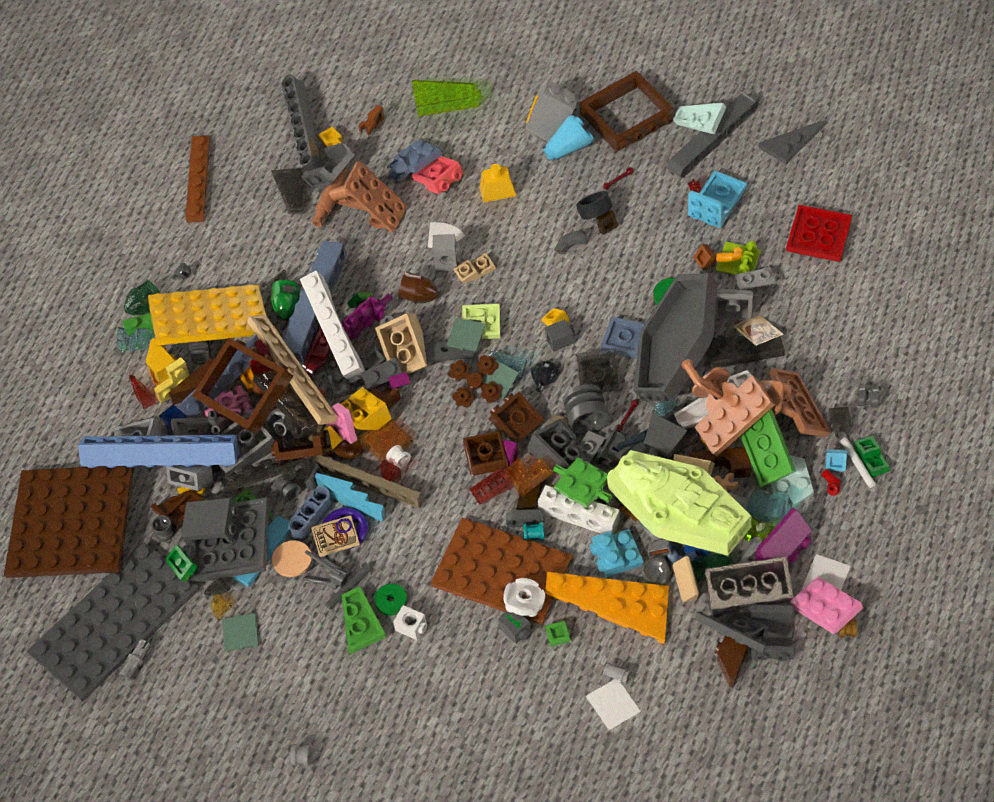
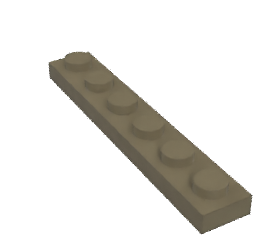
[313,455,423,509]

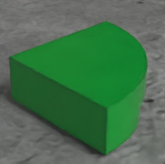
[347,292,373,308]

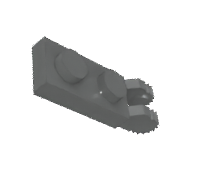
[348,358,402,394]

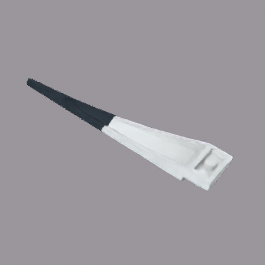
[617,370,751,449]

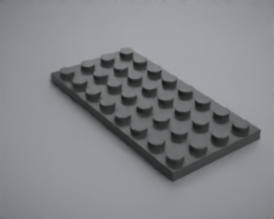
[27,542,200,702]

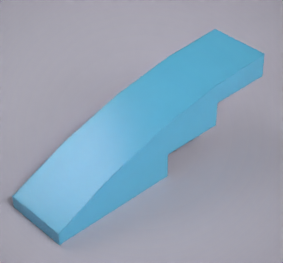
[315,473,385,522]

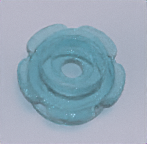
[652,402,671,417]

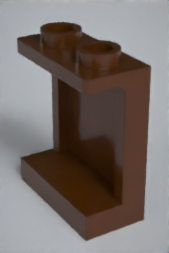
[271,431,327,461]

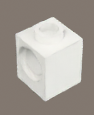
[393,605,427,640]

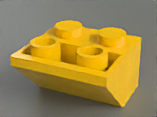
[146,338,177,386]
[341,387,392,431]

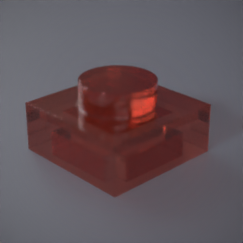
[380,460,402,482]

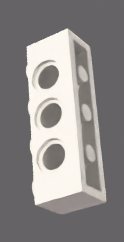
[538,485,620,534]

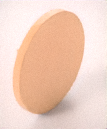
[272,541,312,577]

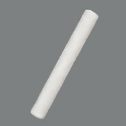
[840,437,876,488]

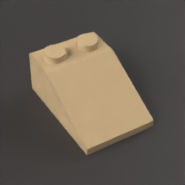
[375,313,427,375]

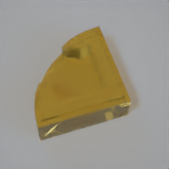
[211,594,232,621]

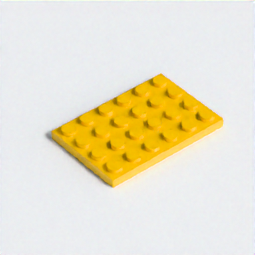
[148,285,266,346]

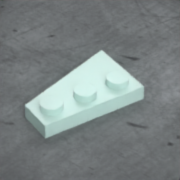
[673,103,726,134]

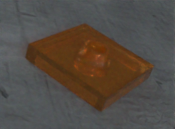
[358,419,413,465]

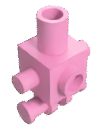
[204,385,254,422]

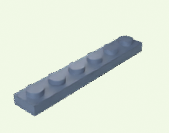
[177,333,259,418]

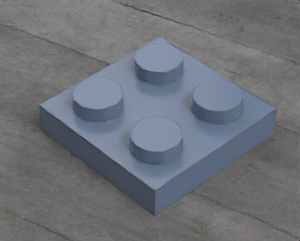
[601,317,645,359]

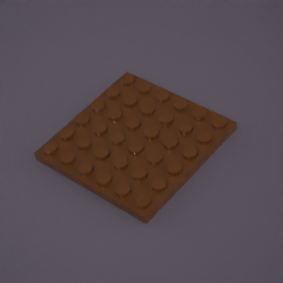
[4,466,134,578]

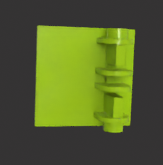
[716,241,761,275]

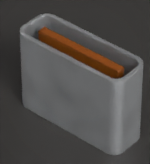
[648,539,672,558]

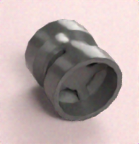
[857,387,879,408]
[274,473,301,501]
[151,515,174,542]

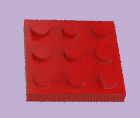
[786,205,853,262]

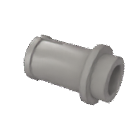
[603,662,631,684]

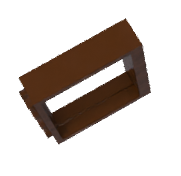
[579,70,674,152]
[192,338,293,435]

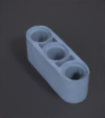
[289,487,332,541]

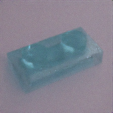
[486,350,527,378]

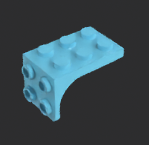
[688,170,747,228]

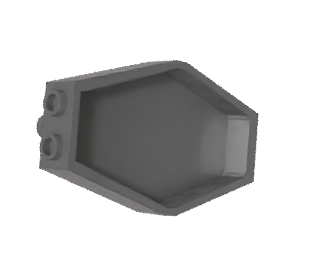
[633,273,718,402]

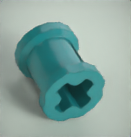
[523,522,544,540]

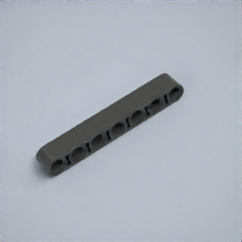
[282,74,323,170]
[667,93,759,178]

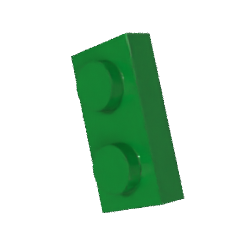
[166,544,198,582]

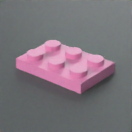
[789,577,863,635]

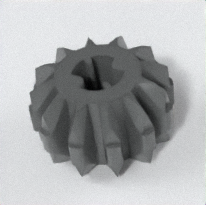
[189,340,211,365]

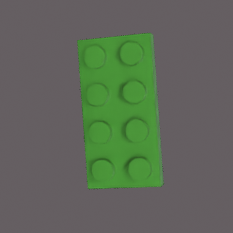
[741,408,796,487]

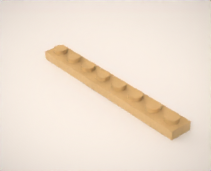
[247,315,337,425]

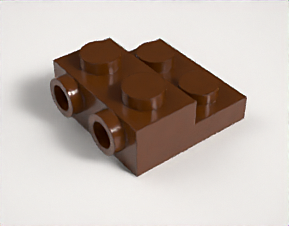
[488,391,545,444]

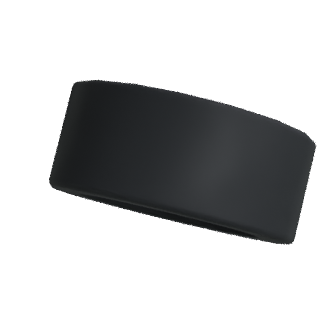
[576,191,613,220]

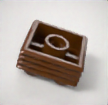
[463,431,509,476]

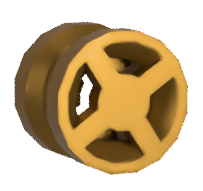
[838,617,857,638]

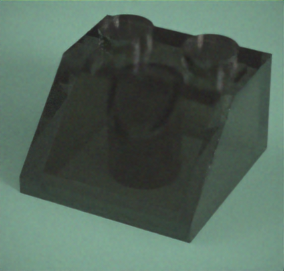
[575,349,619,392]

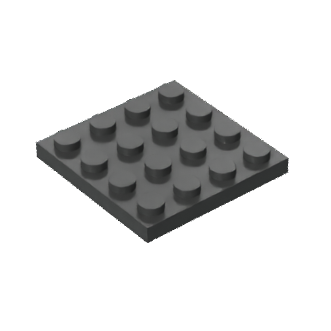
[189,497,270,583]

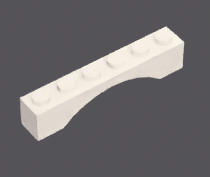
[300,271,365,380]

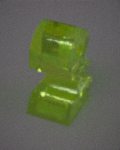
[743,516,776,543]

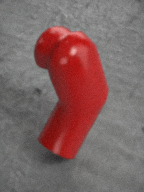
[821,469,841,496]

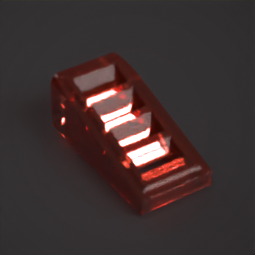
[129,374,157,409]
[469,467,514,505]

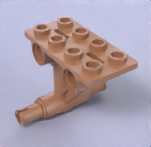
[311,161,407,233]

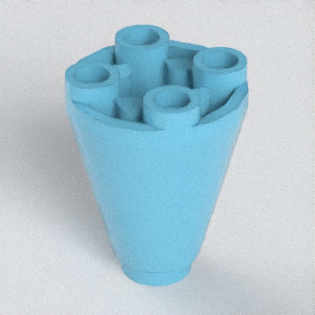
[543,115,594,161]

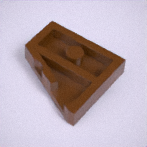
[150,489,204,530]

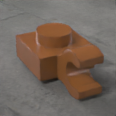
[359,105,384,135]

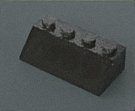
[705,557,794,613]

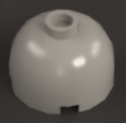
[263,407,302,446]

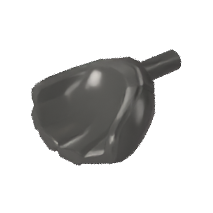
[641,555,670,585]

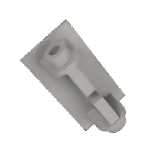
[734,267,776,290]

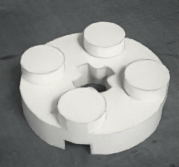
[503,578,545,617]

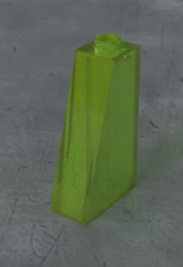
[412,80,482,117]

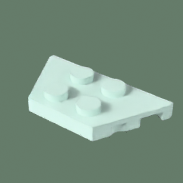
[770,455,814,518]

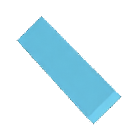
[232,515,290,587]

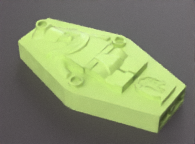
[607,450,751,555]

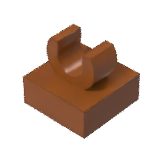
[693,244,717,270]

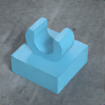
[825,449,847,471]

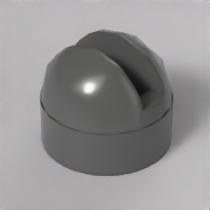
[175,263,191,279]

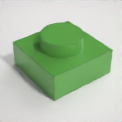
[545,621,570,647]

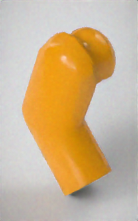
[716,247,743,262]

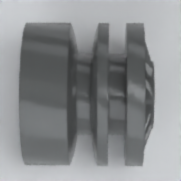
[563,384,610,434]

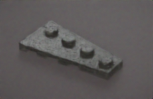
[705,335,785,370]

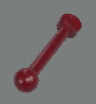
[603,168,633,190]
[616,400,639,432]

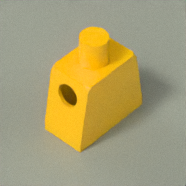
[479,164,516,203]

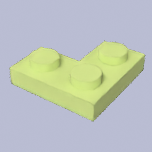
[462,304,500,339]

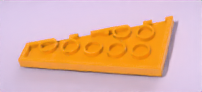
[545,572,669,644]

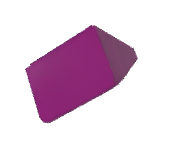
[388,372,410,390]
[503,440,519,469]

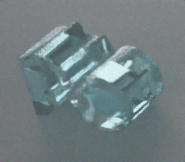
[117,327,153,352]

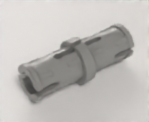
[119,639,151,681]

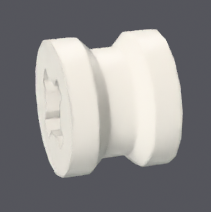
[386,445,411,469]

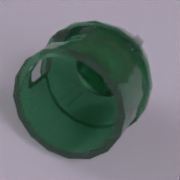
[124,279,161,315]

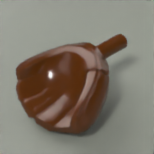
[325,439,363,459]

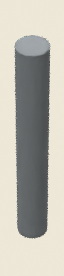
[325,563,372,610]

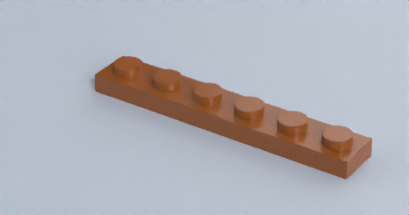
[185,135,210,223]

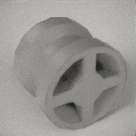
[291,744,311,766]

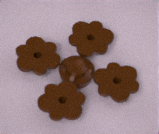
[449,355,502,408]

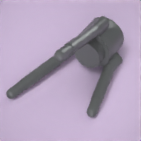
[303,550,349,589]

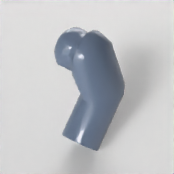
[667,550,698,565]

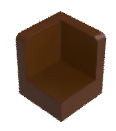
[370,387,401,410]

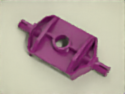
[341,293,393,347]

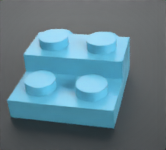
[589,529,644,578]

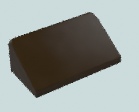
[516,473,544,510]

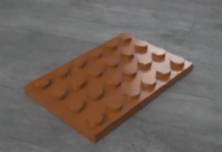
[430,518,573,625]

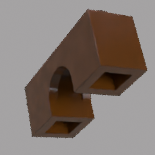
[689,446,751,478]

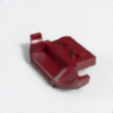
[303,326,331,379]

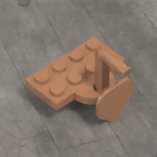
[682,359,775,456]
[760,368,831,437]

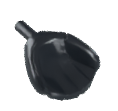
[530,361,559,392]

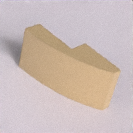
[453,253,496,283]

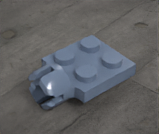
[387,139,442,182]

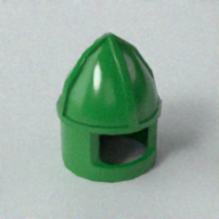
[270,280,300,320]

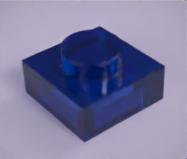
[159,404,186,430]

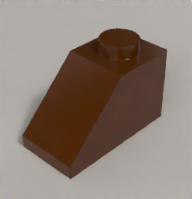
[715,636,748,688]

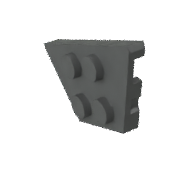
[695,610,769,653]

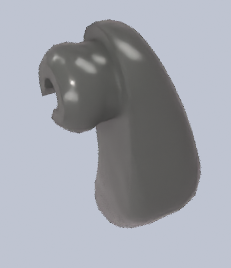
[554,230,588,254]
[208,410,227,435]

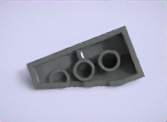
[527,419,592,469]

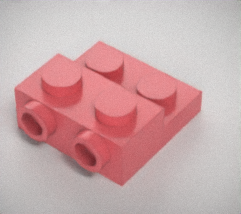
[412,156,464,195]

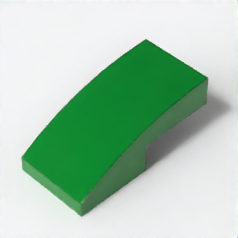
[854,435,890,478]

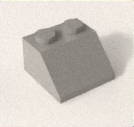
[715,289,753,319]

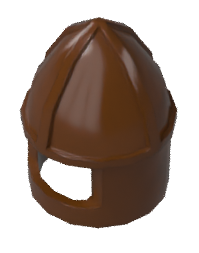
[398,271,439,303]

